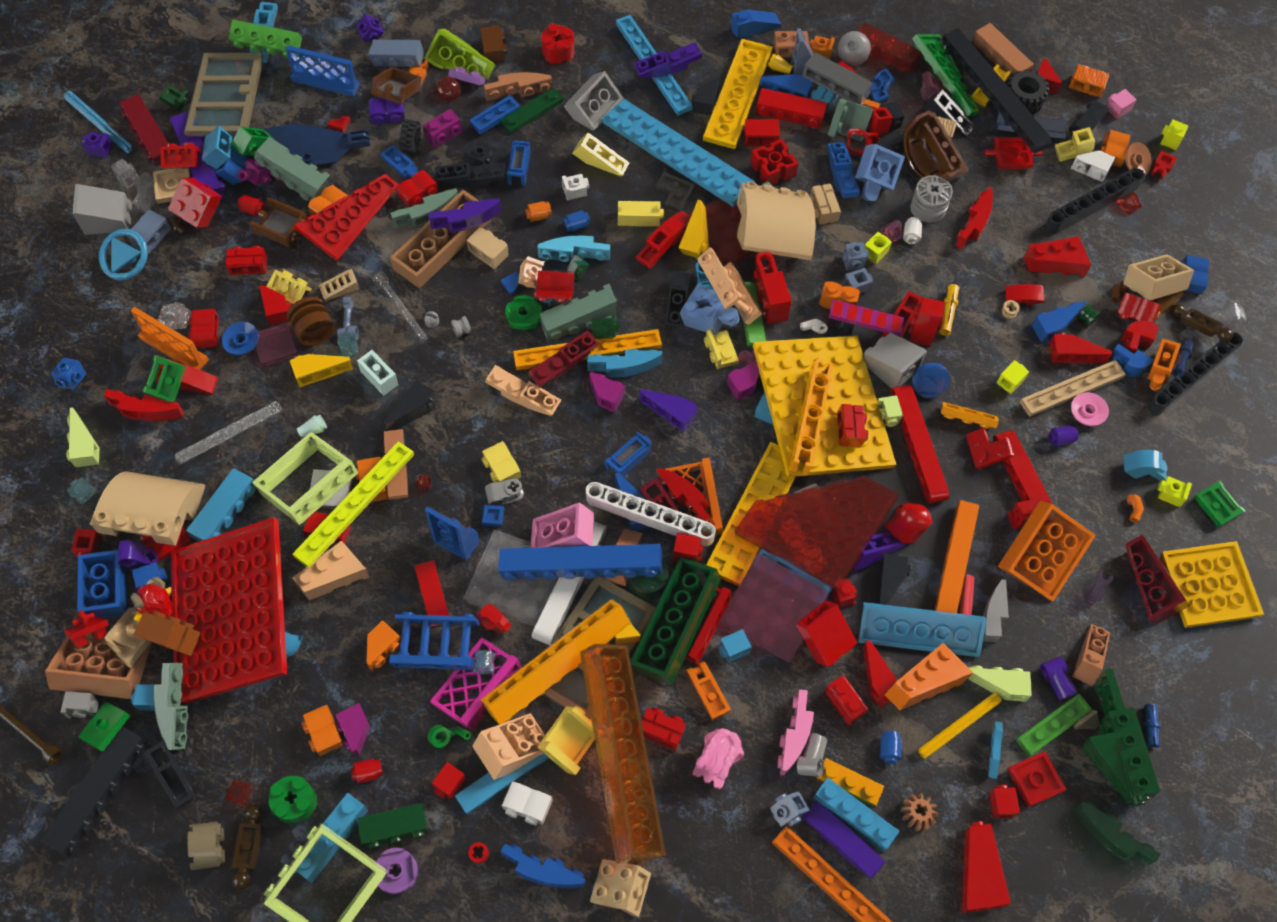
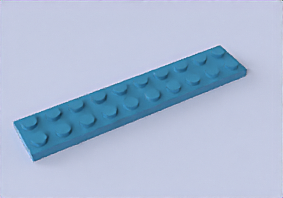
[602,99,755,207]

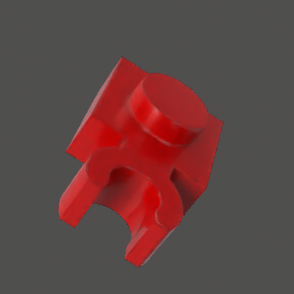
[1151,151,1177,180]

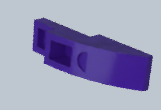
[633,42,702,78]
[428,198,501,233]

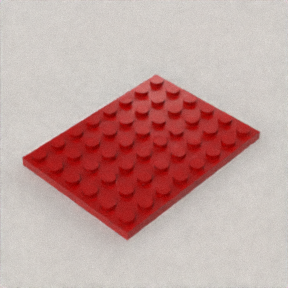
[171,517,287,705]

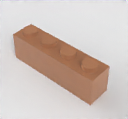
[972,23,1034,77]

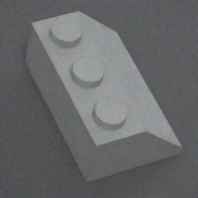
[564,71,624,131]

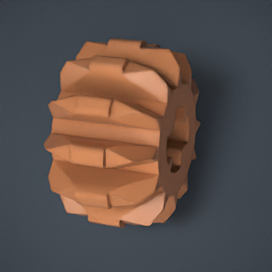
[900,793,938,831]

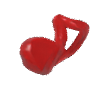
[846,128,880,156]

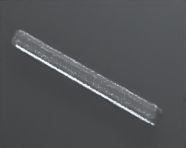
[175,401,282,464]

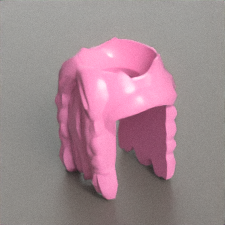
[692,728,744,789]

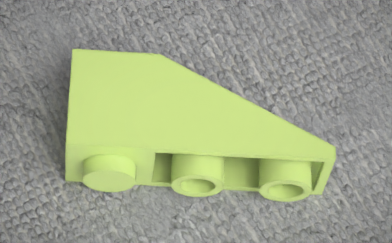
[66,408,99,467]
[968,665,1032,702]

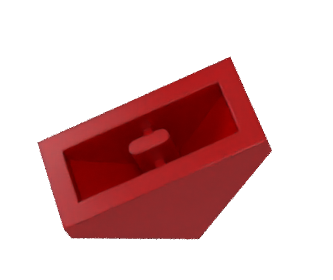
[1038,58,1062,94]

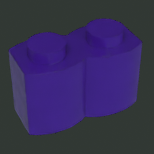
[369,97,405,125]

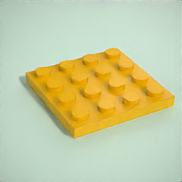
[1160,541,1264,628]

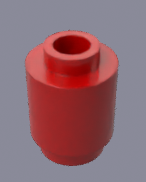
[237,195,266,217]
[350,758,383,784]

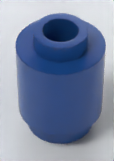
[563,210,590,232]
[880,731,902,764]

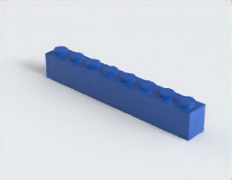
[498,544,662,581]

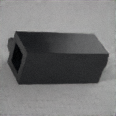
[1068,100,1110,137]

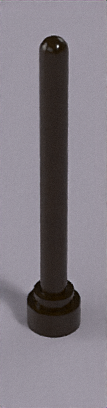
[0,705,63,765]

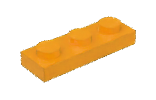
[941,402,999,429]
[817,758,884,807]

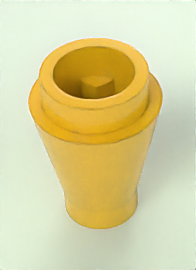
[768,54,793,75]

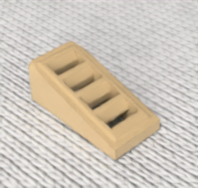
[319,269,359,301]

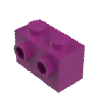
[422,109,462,149]

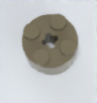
[188,821,225,870]

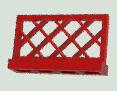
[685,587,732,666]

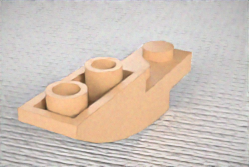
[485,365,561,416]

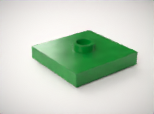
[78,702,130,752]

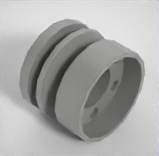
[910,175,953,223]

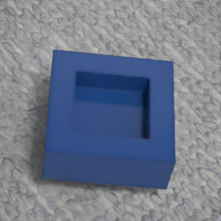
[482,505,505,527]

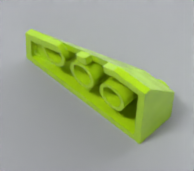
[424,29,495,80]

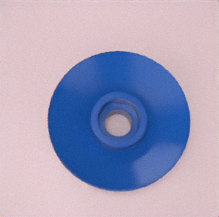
[222,322,259,356]

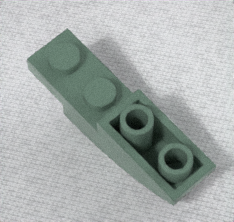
[391,189,458,229]
[154,663,188,750]

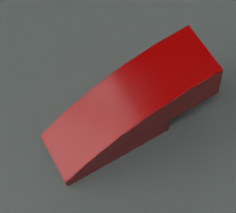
[883,291,923,338]
[414,560,449,628]

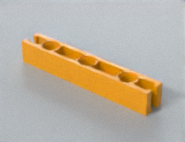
[788,359,834,476]

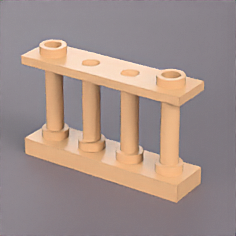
[697,247,762,325]

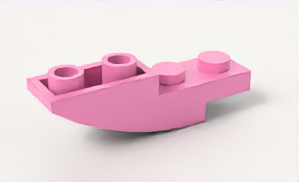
[777,689,814,776]

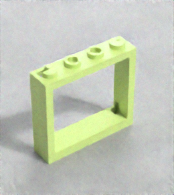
[252,432,358,525]
[264,823,387,922]

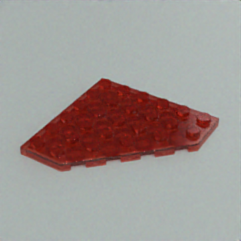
[734,476,899,590]

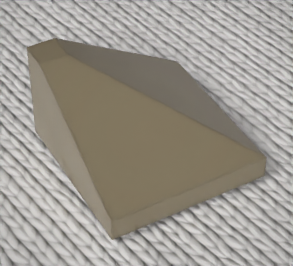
[1074,710,1099,729]

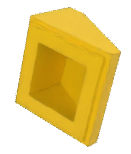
[615,624,641,645]

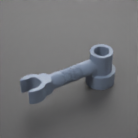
[337,296,359,341]

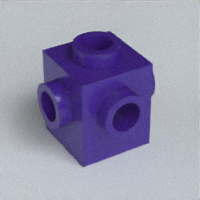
[356,14,384,43]

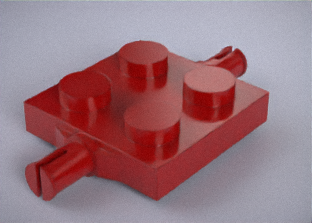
[984,138,1043,169]

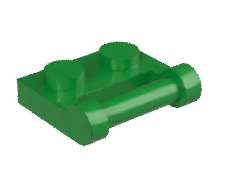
[142,355,186,402]
[1194,480,1246,528]

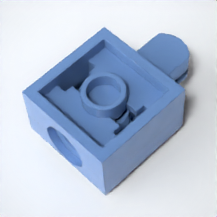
[855,144,905,201]
[680,285,740,335]

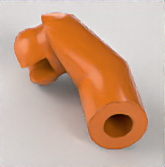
[1126,494,1144,523]

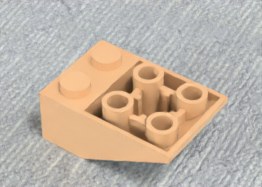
[472,713,545,780]

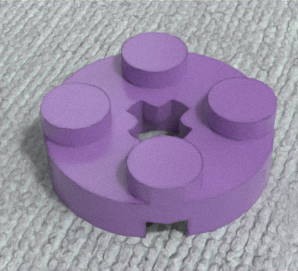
[375,848,418,894]

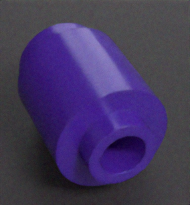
[1048,425,1079,447]

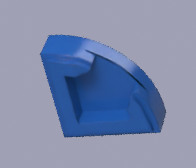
[501,272,519,295]

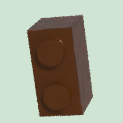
[480,25,507,63]

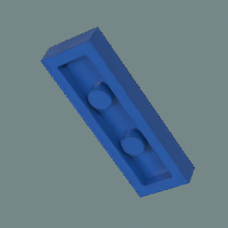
[470,95,520,135]

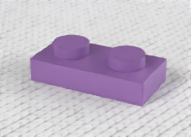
[448,67,485,85]

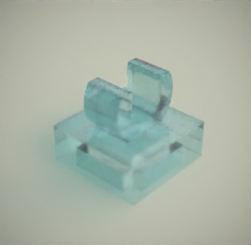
[66,477,97,505]

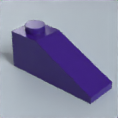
[639,389,698,432]
[843,531,906,570]

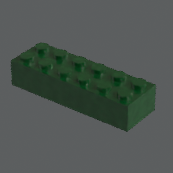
[630,557,721,686]

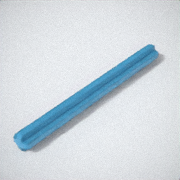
[63,91,134,153]

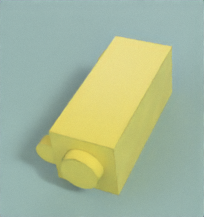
[618,201,664,226]

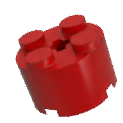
[541,24,575,64]

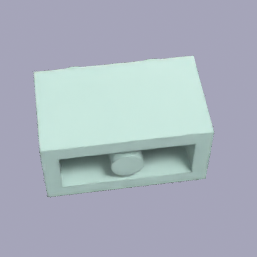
[357,350,398,396]

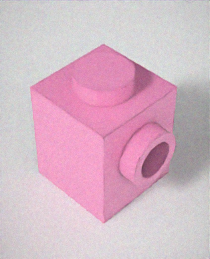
[1107,89,1137,119]

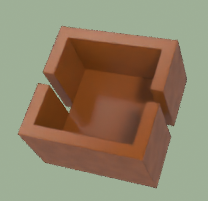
[133,611,201,656]

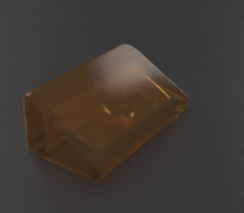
[1151,291,1184,319]

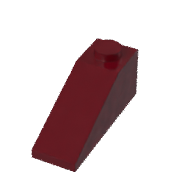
[640,478,689,537]

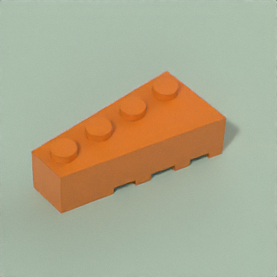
[885,643,973,710]

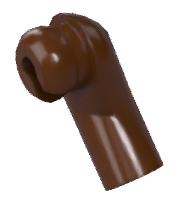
[1111,281,1130,303]

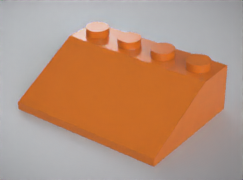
[998,501,1096,602]

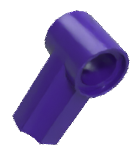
[1040,657,1077,701]

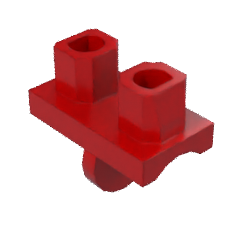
[64,610,109,648]

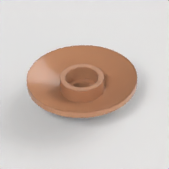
[1126,142,1151,175]

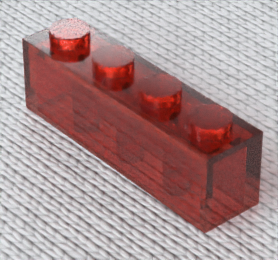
[858,23,921,75]

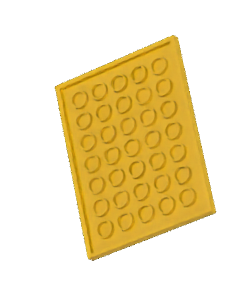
[753,336,896,477]

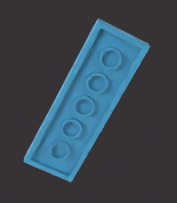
[858,602,987,657]

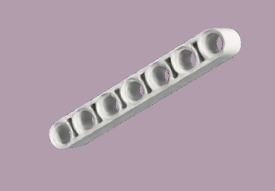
[586,482,716,546]
[532,521,607,646]

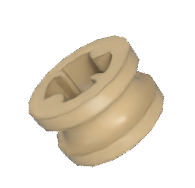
[1001,300,1020,319]

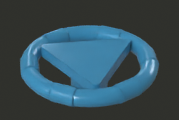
[99,229,148,281]

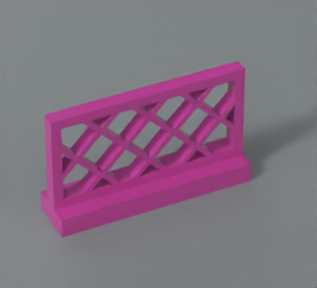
[430,638,522,732]

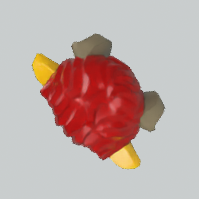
[130,577,173,622]

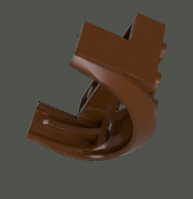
[902,110,969,183]

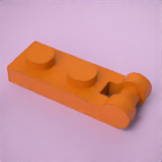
[685,661,731,721]

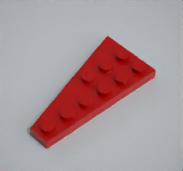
[293,174,399,261]

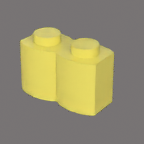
[481,441,521,483]

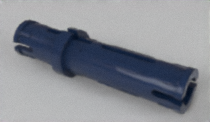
[1171,339,1194,378]

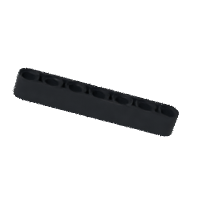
[1045,168,1145,234]
[1148,332,1243,415]

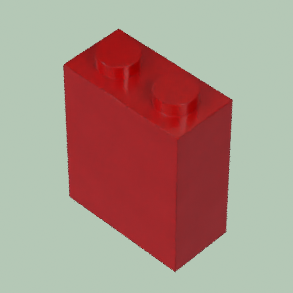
[796,600,857,667]

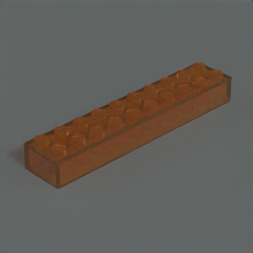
[580,644,666,864]

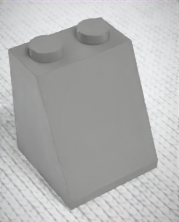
[73,184,132,235]
[864,333,927,388]

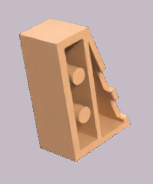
[293,541,369,600]

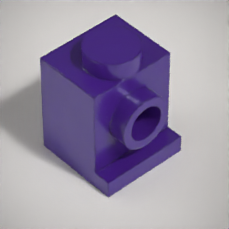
[82,132,113,158]

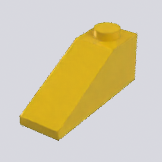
[679,200,709,258]
[290,354,353,387]

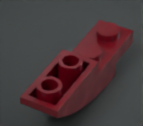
[528,331,599,388]

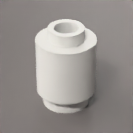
[903,217,922,245]

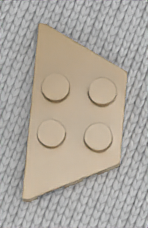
[104,607,172,668]

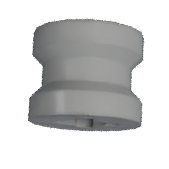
[451,316,471,338]

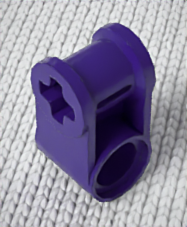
[118,540,158,569]

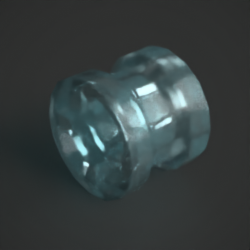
[473,650,495,674]

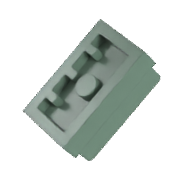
[828,98,873,141]

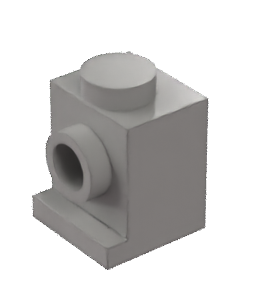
[61,692,98,718]

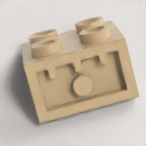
[590,859,651,917]

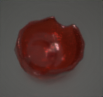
[435,76,461,101]

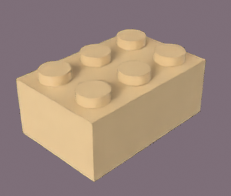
[1123,254,1194,300]

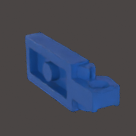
[380,145,418,179]

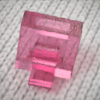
[880,220,903,244]

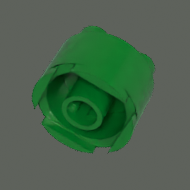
[269,776,317,825]

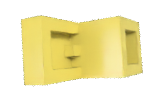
[1055,127,1095,162]

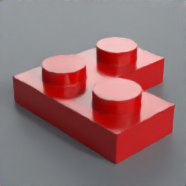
[966,428,1014,470]

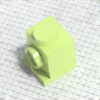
[877,396,903,427]

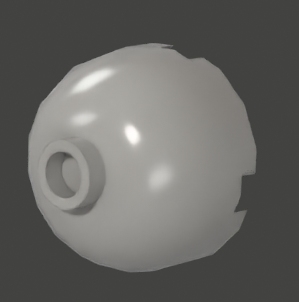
[837,31,871,66]

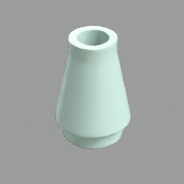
[297,415,327,438]

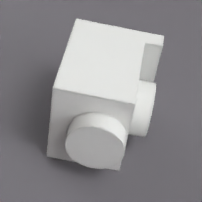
[562,174,589,200]

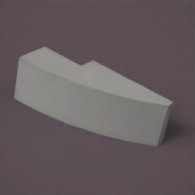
[983,579,1009,643]

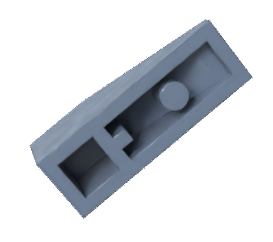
[791,28,813,76]

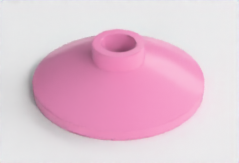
[1071,392,1109,426]

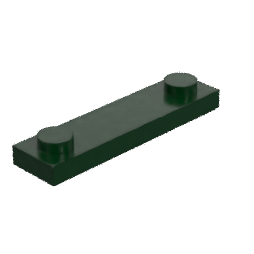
[500,87,564,134]

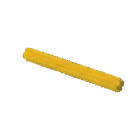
[918,693,1002,759]

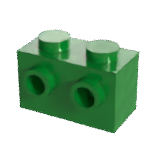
[231,126,274,157]

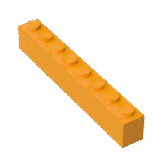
[481,599,632,725]

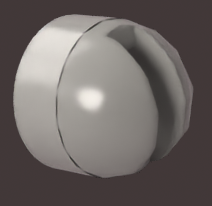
[424,311,439,327]

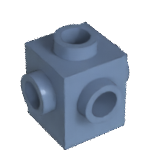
[842,242,869,271]
[770,791,810,827]

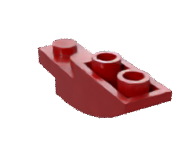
[956,187,993,249]
[636,211,691,269]
[103,389,184,421]
[656,468,715,525]

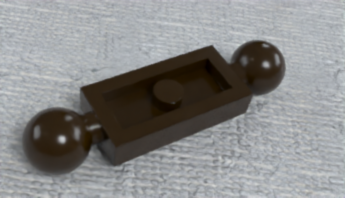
[1170,304,1233,342]
[232,804,263,889]

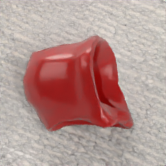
[884,502,932,544]

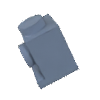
[843,268,873,293]

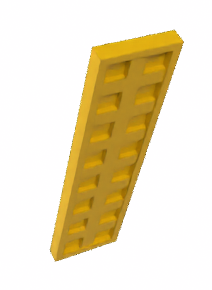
[706,442,796,587]

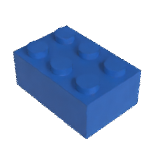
[77,550,127,618]

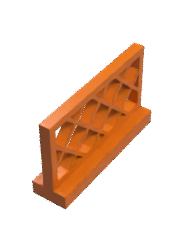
[131,307,209,370]
[665,457,724,537]

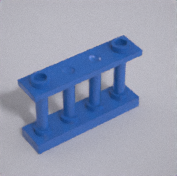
[389,612,480,670]

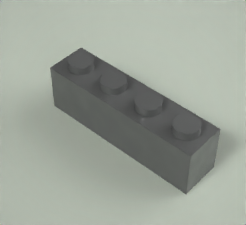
[803,52,873,104]

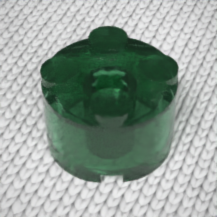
[629,559,669,600]

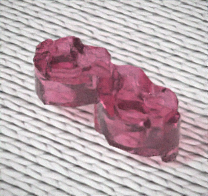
[738,350,757,363]

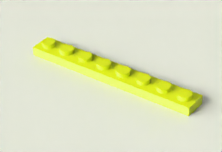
[292,441,414,568]

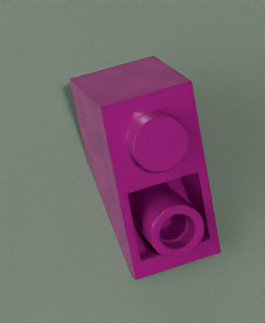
[727,362,760,401]
[589,372,625,412]
[335,703,370,757]

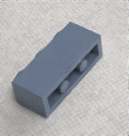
[368,40,424,67]

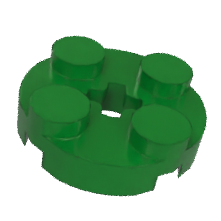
[505,295,542,330]

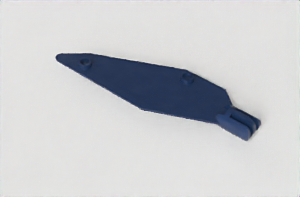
[232,123,370,166]

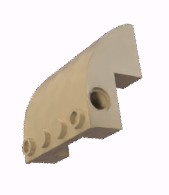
[737,182,815,260]
[90,471,205,546]

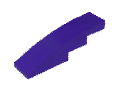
[802,801,885,879]

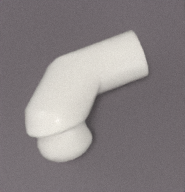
[800,319,828,334]

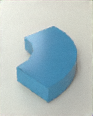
[988,721,1003,779]

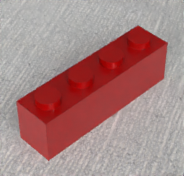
[756,88,827,129]

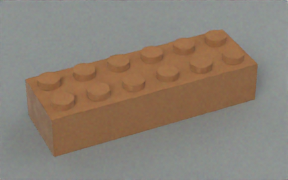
[390,190,491,289]

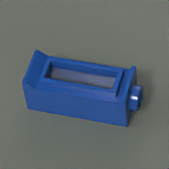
[507,141,531,186]
[605,432,652,476]

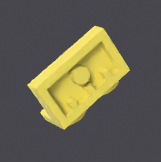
[266,269,312,304]
[704,329,739,369]

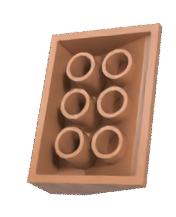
[45,632,152,699]

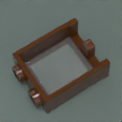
[371,67,422,105]
[250,197,307,249]

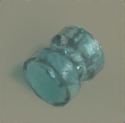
[338,333,359,358]

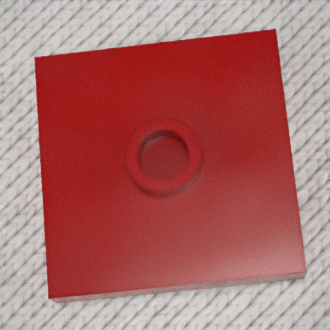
[1007,751,1067,808]

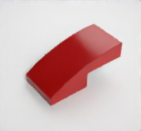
[1005,284,1045,306]

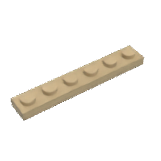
[1020,360,1126,417]

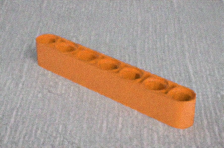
[934,500,979,613]

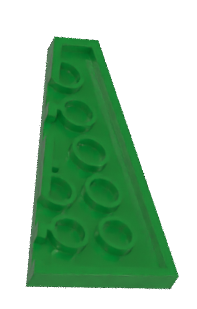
[912,34,980,117]

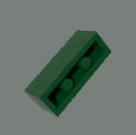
[357,803,429,850]

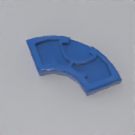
[869,69,895,104]

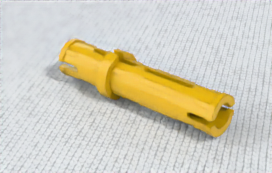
[939,284,960,336]

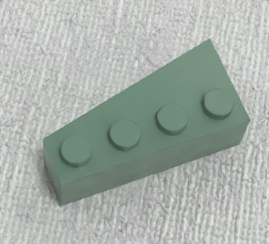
[254,137,330,202]
[540,284,617,341]

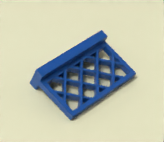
[286,45,360,97]

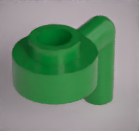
[428,725,471,748]

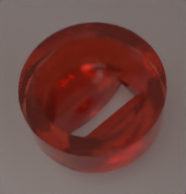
[416,474,432,490]

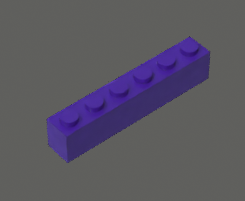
[170,111,226,199]

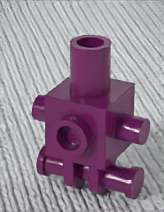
[238,159,280,185]

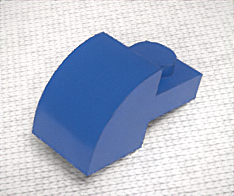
[1110,344,1154,377]

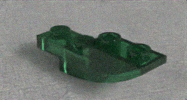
[1075,802,1160,865]

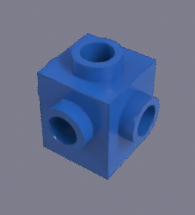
[51,358,86,390]

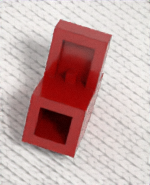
[1120,320,1159,354]

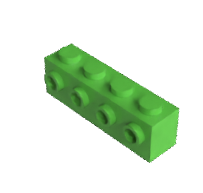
[228,20,302,58]

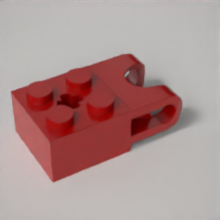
[753,252,792,324]

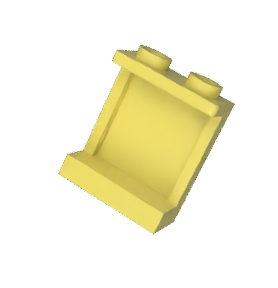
[537,706,604,775]

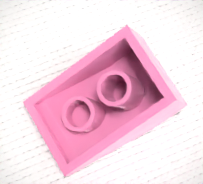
[530,502,594,548]

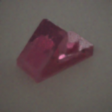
[920,71,948,101]

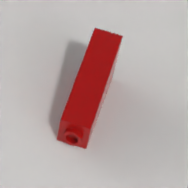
[962,821,1011,913]

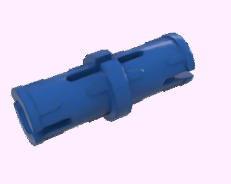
[1143,704,1161,748]

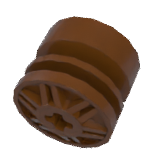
[287,297,336,346]

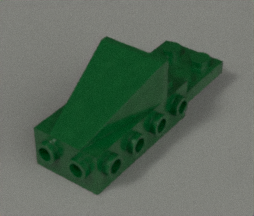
[1082,668,1161,807]

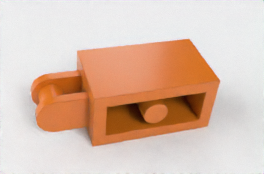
[1148,338,1181,391]

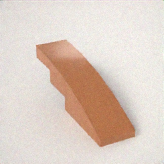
[384,429,408,500]

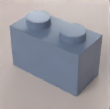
[127,210,171,254]

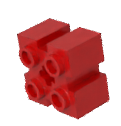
[750,139,799,186]

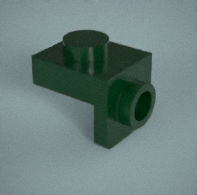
[159,84,189,111]
[567,255,589,280]
[591,315,620,339]

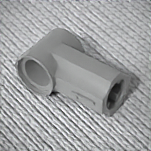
[797,733,827,777]

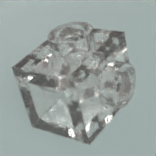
[158,302,191,330]

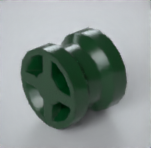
[1077,304,1101,327]

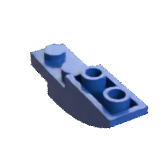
[827,142,860,198]
[500,844,586,888]

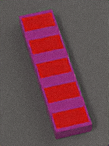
[829,299,904,336]

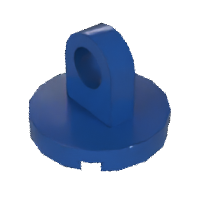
[912,363,950,398]

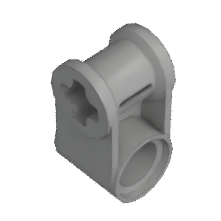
[485,479,524,506]

